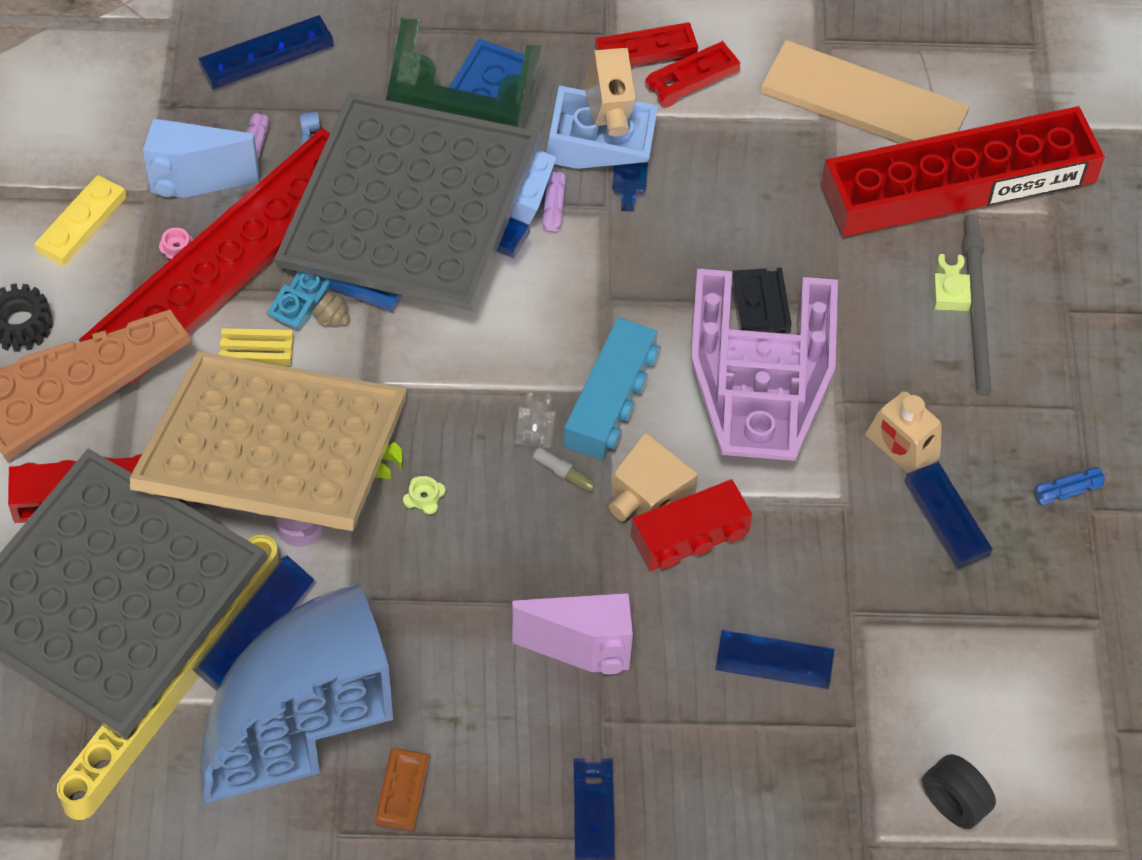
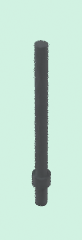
[963,214,991,396]

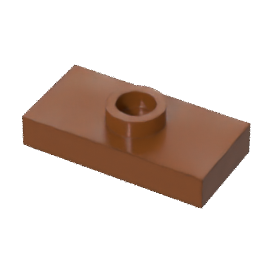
[374,747,430,831]

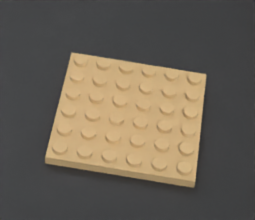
[130,351,407,531]

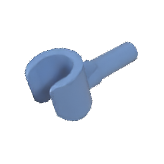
[300,112,320,145]

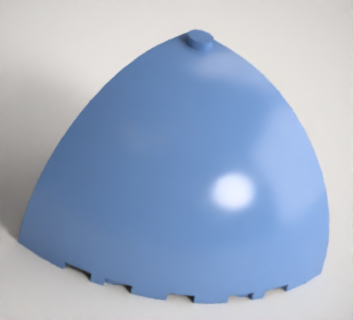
[200,583,393,804]

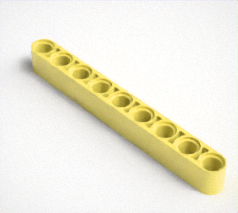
[57,535,280,820]

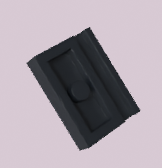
[732,267,792,333]

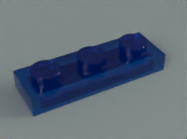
[905,461,993,569]
[715,630,835,689]

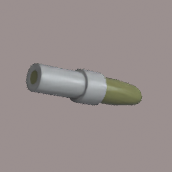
[533,447,594,492]

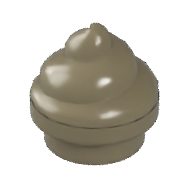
[312,291,349,326]

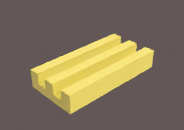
[219,328,294,366]

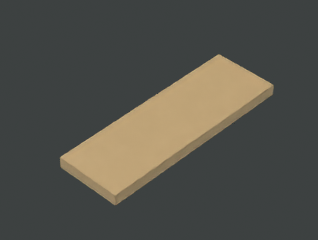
[760,40,970,143]

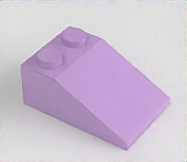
[512,593,633,675]

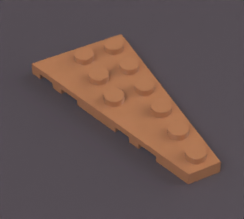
[0,310,191,462]

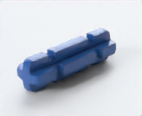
[1034,467,1105,505]

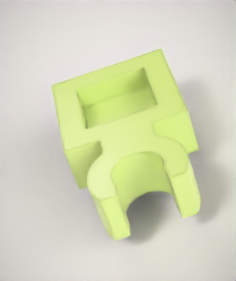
[933,254,971,311]

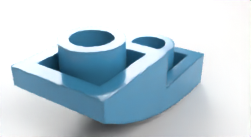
[266,272,331,330]

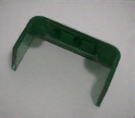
[386,18,542,127]

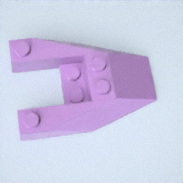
[691,269,838,461]

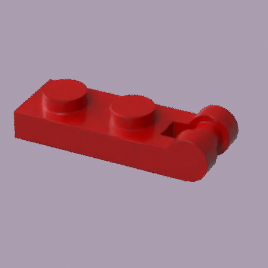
[645,41,741,108]

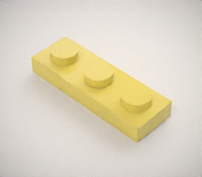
[34,174,127,267]

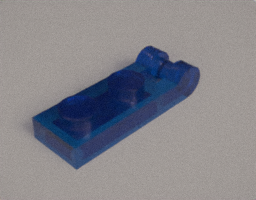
[573,758,615,860]

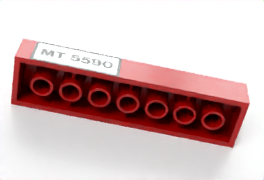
[821,106,1105,237]

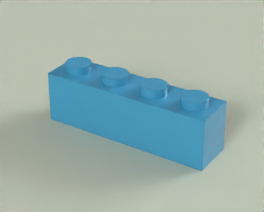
[564,317,661,461]

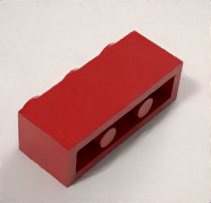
[631,479,752,571]

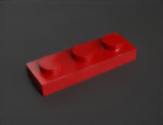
[595,22,698,66]

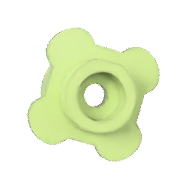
[403,476,445,514]

